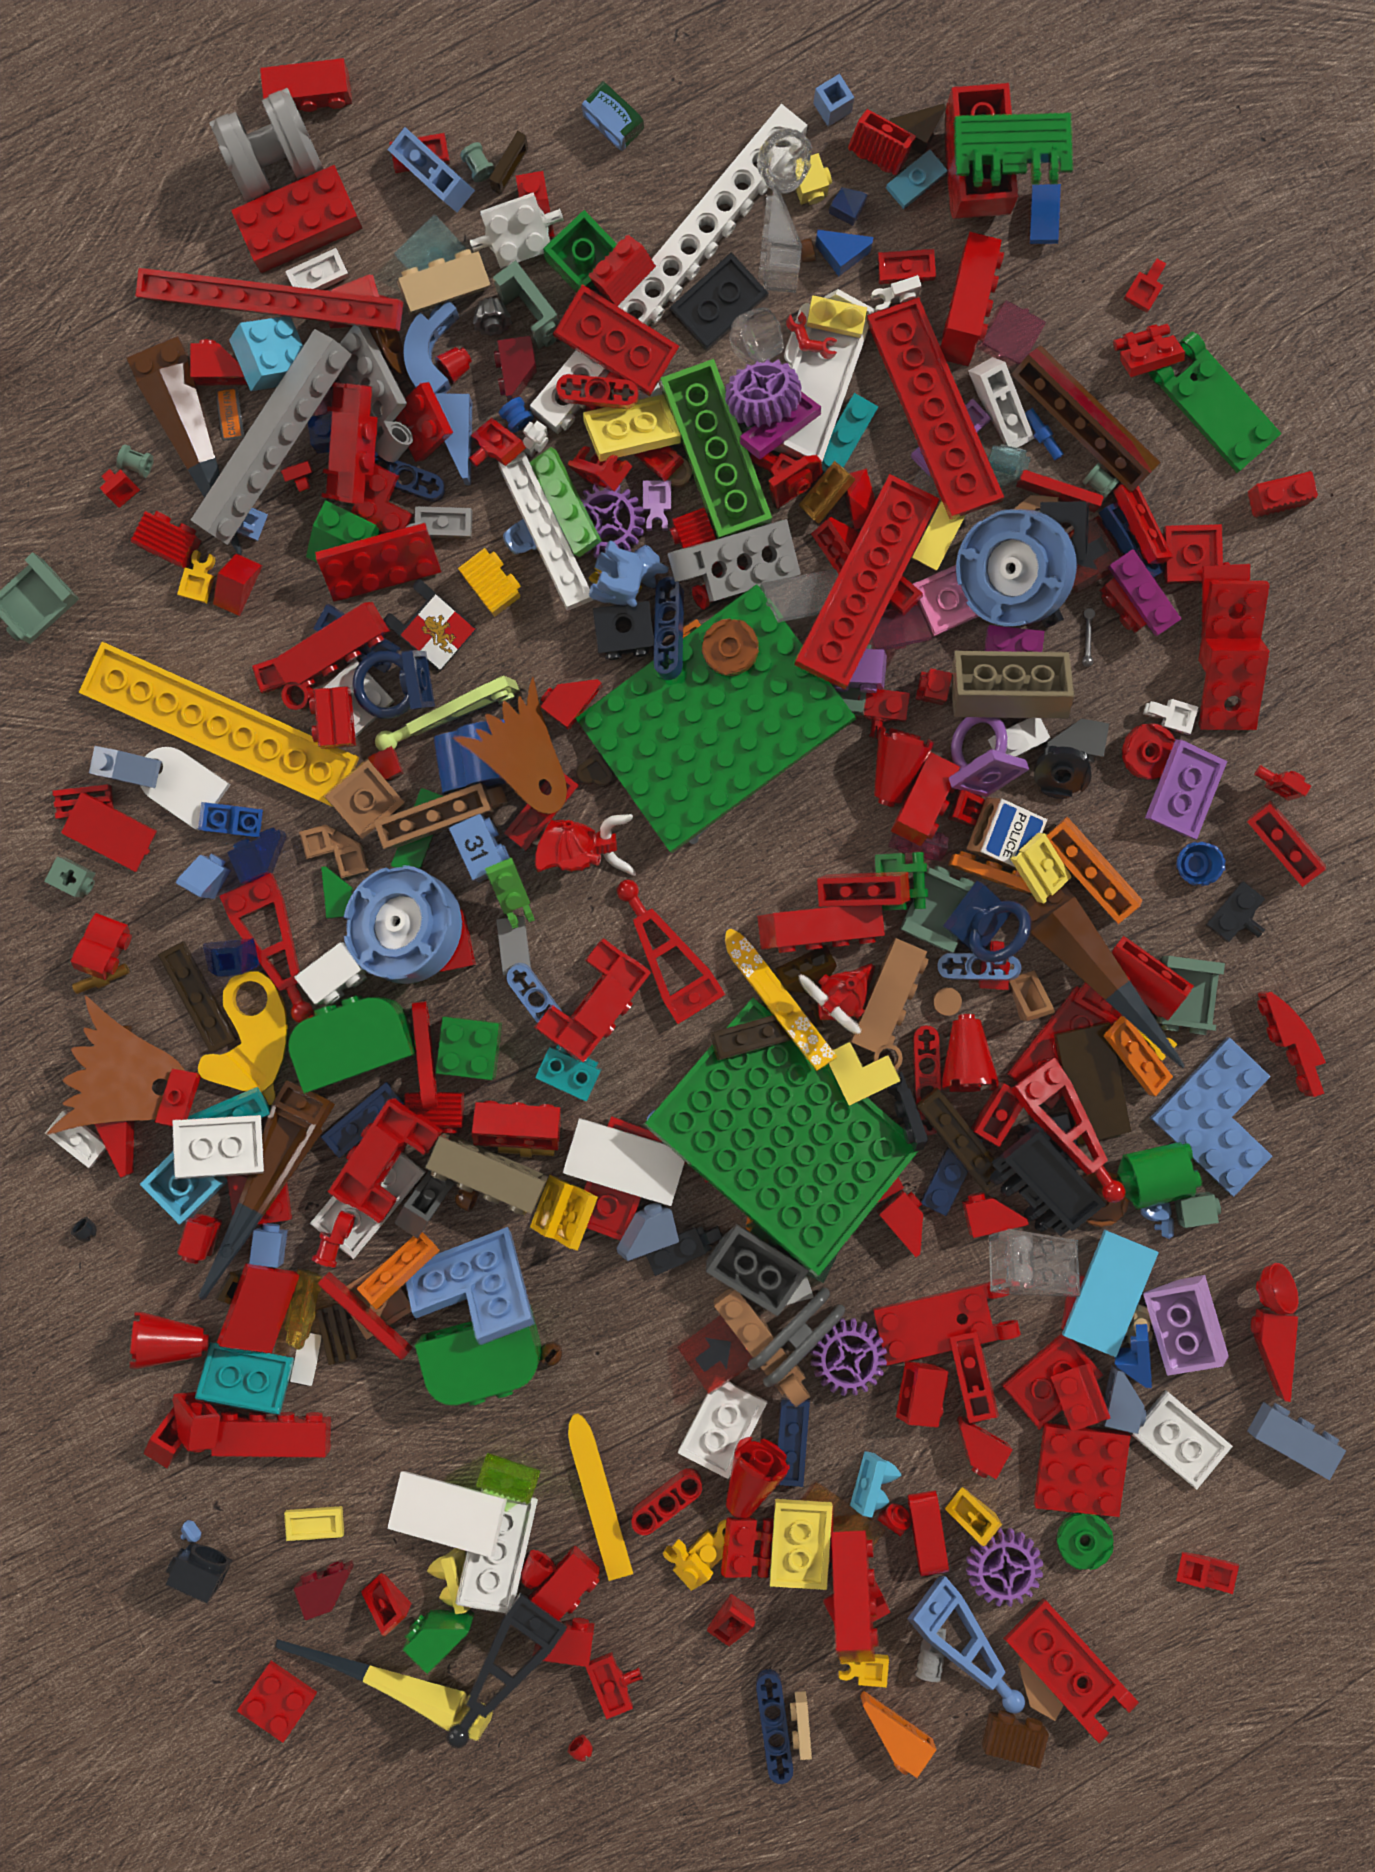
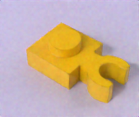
[177,550,215,604]
[688,1519,726,1569]
[663,1539,713,1591]
[838,1654,889,1688]

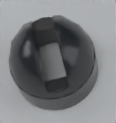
[71,1217,97,1242]

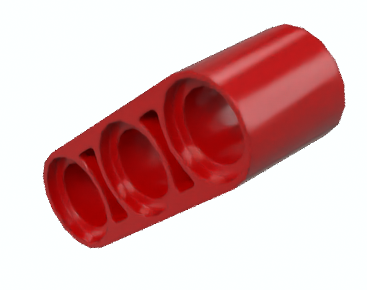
[631,1468,702,1536]
[907,1490,949,1577]

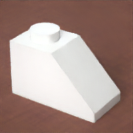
[988,718,1051,757]

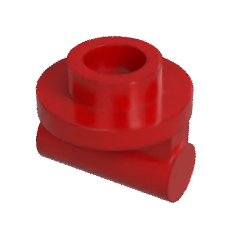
[877,1504,911,1536]

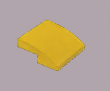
[530,1175,598,1250]

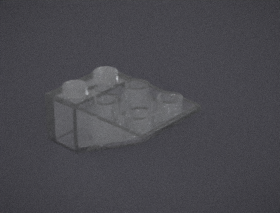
[758,185,802,293]
[989,1229,1080,1297]

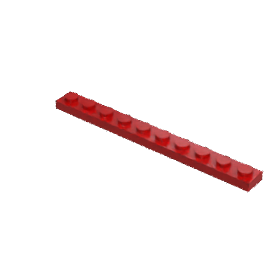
[135,268,403,331]

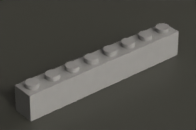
[191,329,352,545]

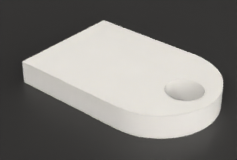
[140,747,231,830]

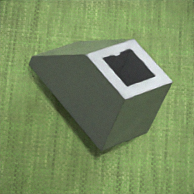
[1043,719,1109,763]

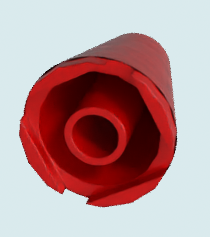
[874,726,934,807]
[942,1014,999,1093]
[130,1312,209,1369]
[726,1437,790,1518]

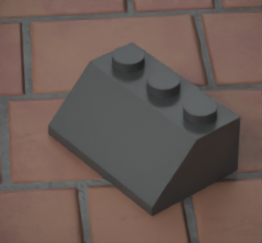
[706,1224,809,1316]

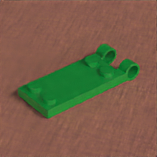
[1148,331,1282,473]

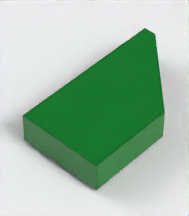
[321,866,354,919]

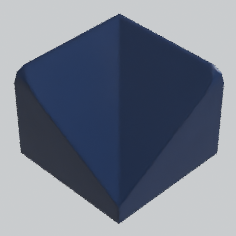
[829,187,868,226]

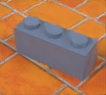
[1247,1402,1346,1480]

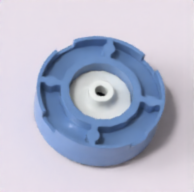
[956,510,1076,626]
[344,865,462,984]

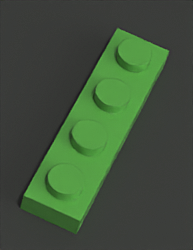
[529,447,602,557]

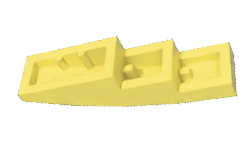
[912,500,966,571]

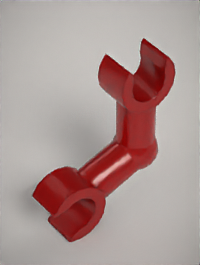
[786,312,837,359]

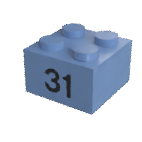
[449,814,510,882]

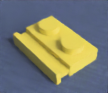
[1010,833,1072,903]

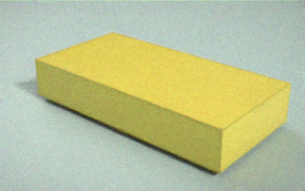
[284,1506,344,1541]

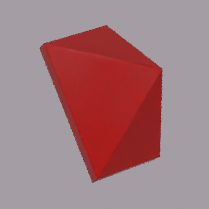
[844,468,876,530]
[811,517,860,575]

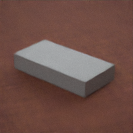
[496,916,531,975]

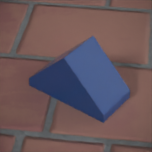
[815,230,873,276]

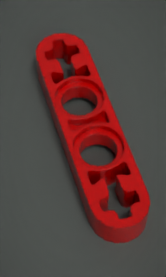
[412,1001,438,1109]
[912,1025,941,1135]

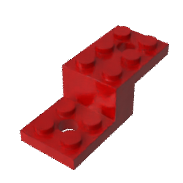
[1198,580,1270,730]

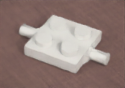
[470,192,564,268]

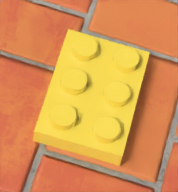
[583,394,681,462]
[770,1499,833,1590]

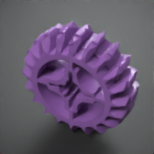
[725,359,802,428]
[580,485,645,559]
[810,1318,887,1396]
[966,1527,1043,1607]

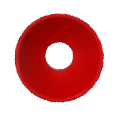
[1256,1263,1298,1315]

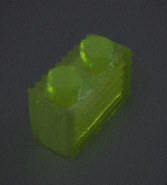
[476,1453,541,1505]

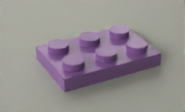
[1145,740,1227,840]

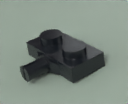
[1205,881,1265,943]

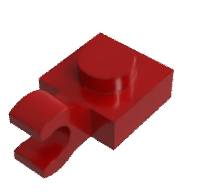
[1123,258,1166,313]
[979,941,1010,990]

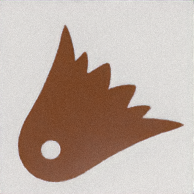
[453,677,567,814]
[47,995,184,1135]

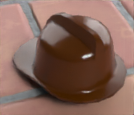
[368,327,407,375]

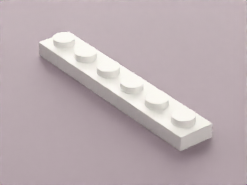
[498,452,593,611]

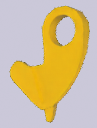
[198,971,288,1105]

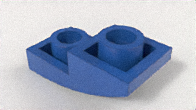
[1030,184,1061,244]
[198,802,263,837]

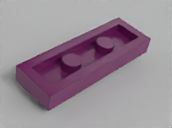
[740,392,821,459]
[1108,549,1181,637]

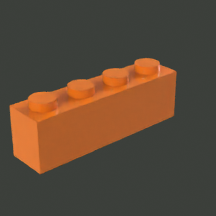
[1046,817,1142,924]

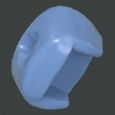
[1141,1203,1171,1222]

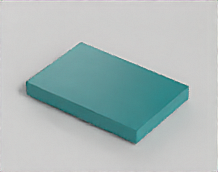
[195,1342,294,1416]

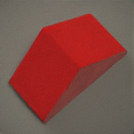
[213,553,263,616]
[948,790,985,828]
[361,1573,412,1636]
[706,1594,755,1647]

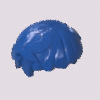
[1176,842,1226,886]

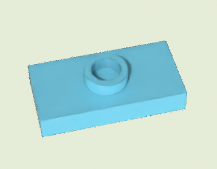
[886,150,948,209]

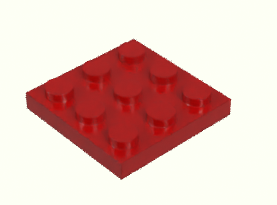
[1033,1423,1131,1517]

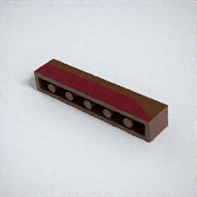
[1011,345,1161,492]

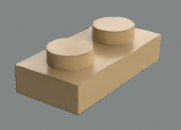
[790,1691,812,1760]

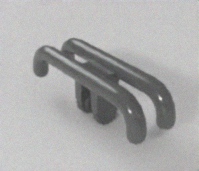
[748,1287,845,1387]

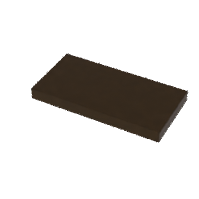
[1054,1022,1131,1145]

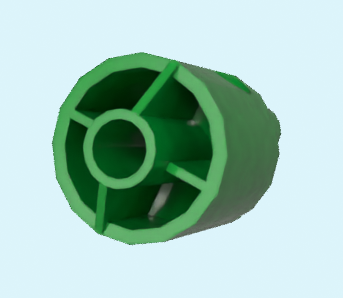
[1116,1142,1202,1209]

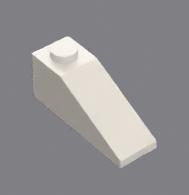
[968,357,1034,452]

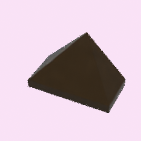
[775,945,837,994]

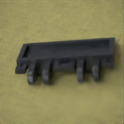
[990,1127,1106,1236]

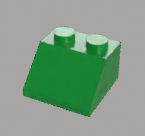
[306,500,381,563]
[403,1610,474,1674]

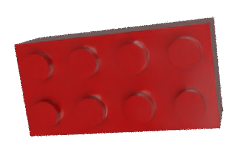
[231,165,363,273]

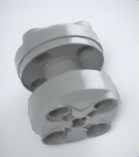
[209,88,323,203]

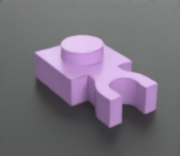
[643,481,671,531]

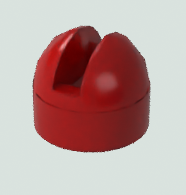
[567,1735,593,1762]

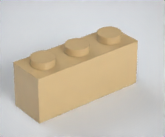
[397,249,490,316]

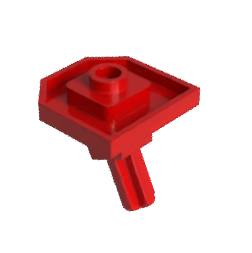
[750,452,823,509]

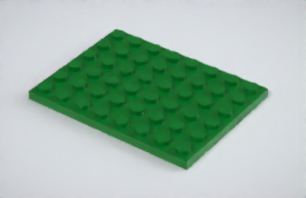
[576,584,856,853]
[643,998,918,1276]

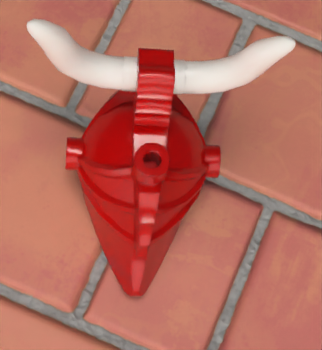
[535,814,636,876]
[799,963,875,1034]

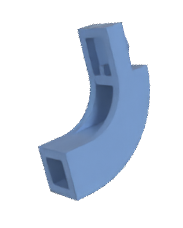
[404,300,459,394]

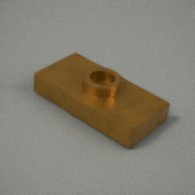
[799,461,856,523]

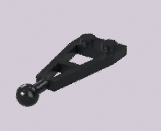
[446,1593,567,1749]

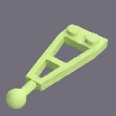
[375,676,520,751]

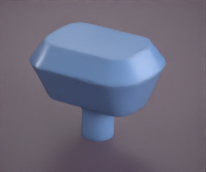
[1155,1217,1174,1239]
[180,1520,201,1542]

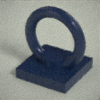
[352,650,435,719]
[943,881,1031,963]

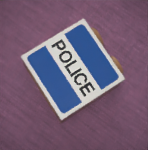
[966,797,1047,870]

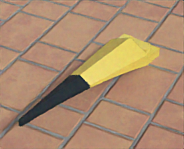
[275,1639,493,1741]

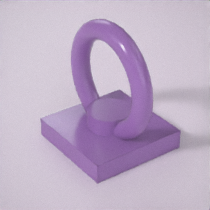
[949,717,1029,797]

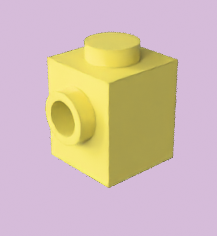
[790,153,832,205]

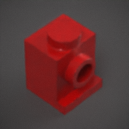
[915,668,953,705]

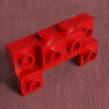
[321,382,378,504]
[534,938,651,1062]
[328,1098,443,1223]

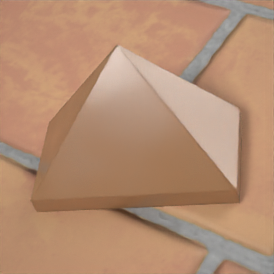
[1009,970,1055,1021]

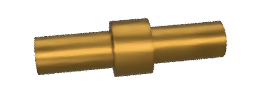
[72,963,130,994]
[498,1147,555,1158]

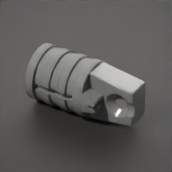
[915,1627,946,1682]

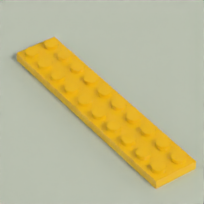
[79,642,359,807]

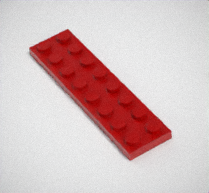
[866,297,1004,520]
[794,474,940,690]

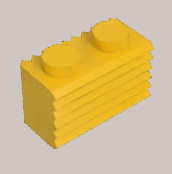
[458,548,521,617]

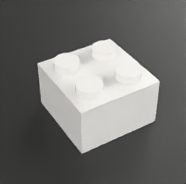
[295,942,367,1005]

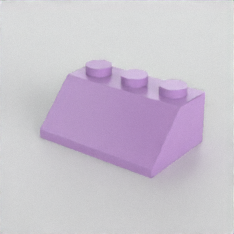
[1143,1275,1229,1376]

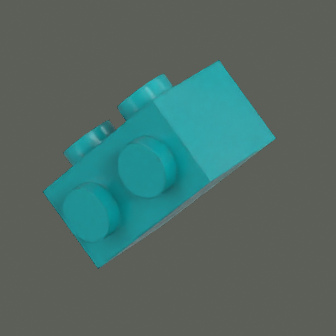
[535,1045,602,1102]

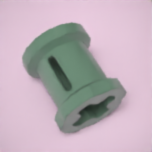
[460,142,495,182]
[116,444,154,478]
[1082,462,1119,500]

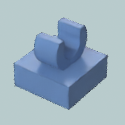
[236,508,268,541]

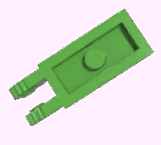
[485,858,535,929]

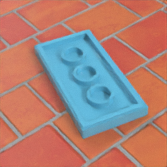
[1062,1229,1159,1357]

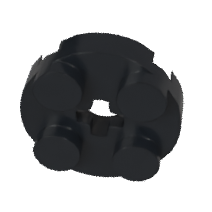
[1034,746,1092,799]

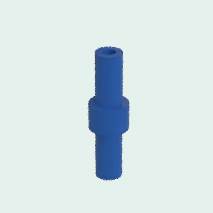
[1025,408,1064,461]

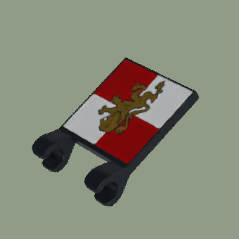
[384,579,477,672]

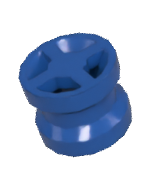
[498,397,534,433]

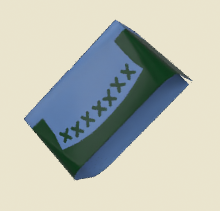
[582,81,644,151]

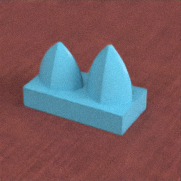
[850,1451,901,1517]

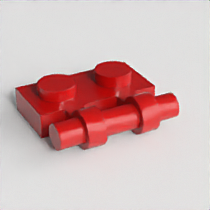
[1113,324,1185,377]
[721,1517,774,1578]

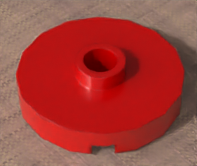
[1122,724,1175,779]

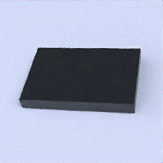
[669,252,769,352]

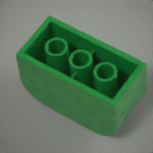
[289,995,416,1093]
[415,1305,542,1406]

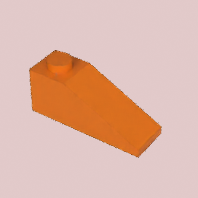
[860,1690,936,1778]

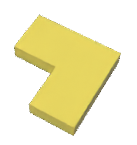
[829,1042,901,1105]

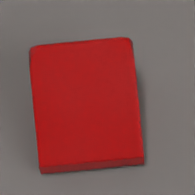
[368,746,404,780]

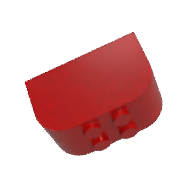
[944,83,1018,219]

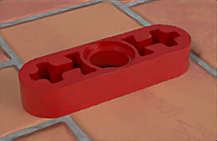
[556,374,638,409]

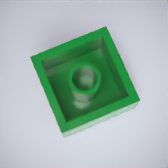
[543,210,617,293]
[436,1016,502,1080]

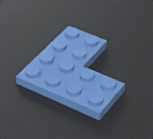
[1150,1037,1272,1197]
[406,1227,535,1345]

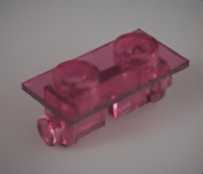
[888,832,949,861]

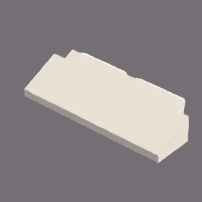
[773,289,875,461]

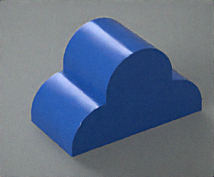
[433,719,508,794]

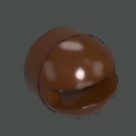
[795,237,816,263]
[455,1189,479,1212]
[540,1342,562,1366]

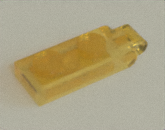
[285,1269,322,1350]

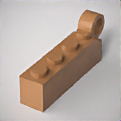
[374,783,508,850]
[849,938,929,1070]
[714,1287,810,1407]

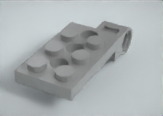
[338,325,413,462]
[668,519,801,601]

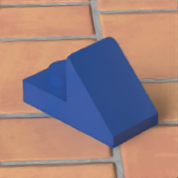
[1115,1324,1152,1388]

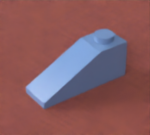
[387,127,475,213]
[435,393,472,485]

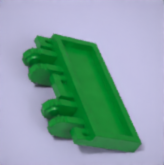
[954,113,1073,186]

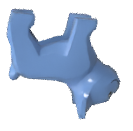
[589,540,669,607]

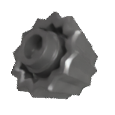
[473,297,512,336]

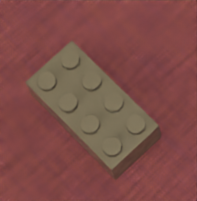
[951,651,1074,719]
[426,1133,549,1215]

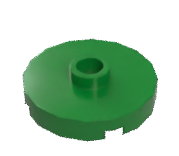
[1056,1513,1114,1570]

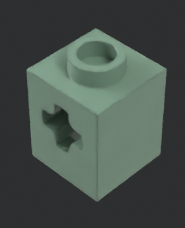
[44,856,96,898]
[1174,1191,1221,1228]

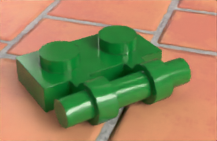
[875,852,928,911]

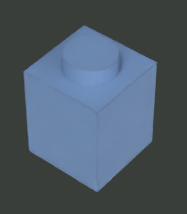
[813,74,854,127]
[249,1223,287,1268]

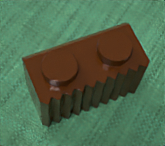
[982,1710,1049,1769]

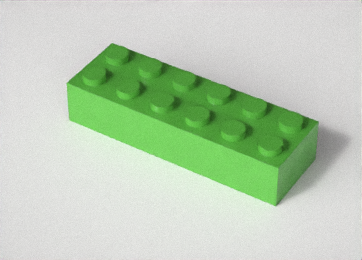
[661,359,772,539]

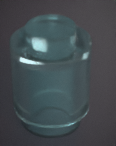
[989,444,1031,478]

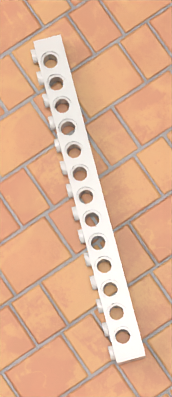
[530,104,807,434]

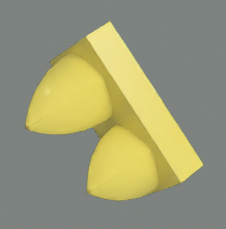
[806,296,867,338]
[427,1548,472,1614]

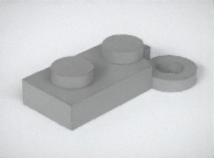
[406,506,473,539]

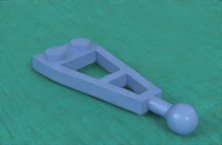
[907,1576,1025,1714]

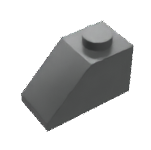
[394,1170,454,1239]

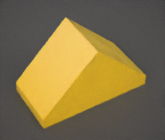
[945,1487,1002,1547]

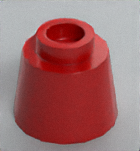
[435,347,472,384]
[520,1550,556,1589]

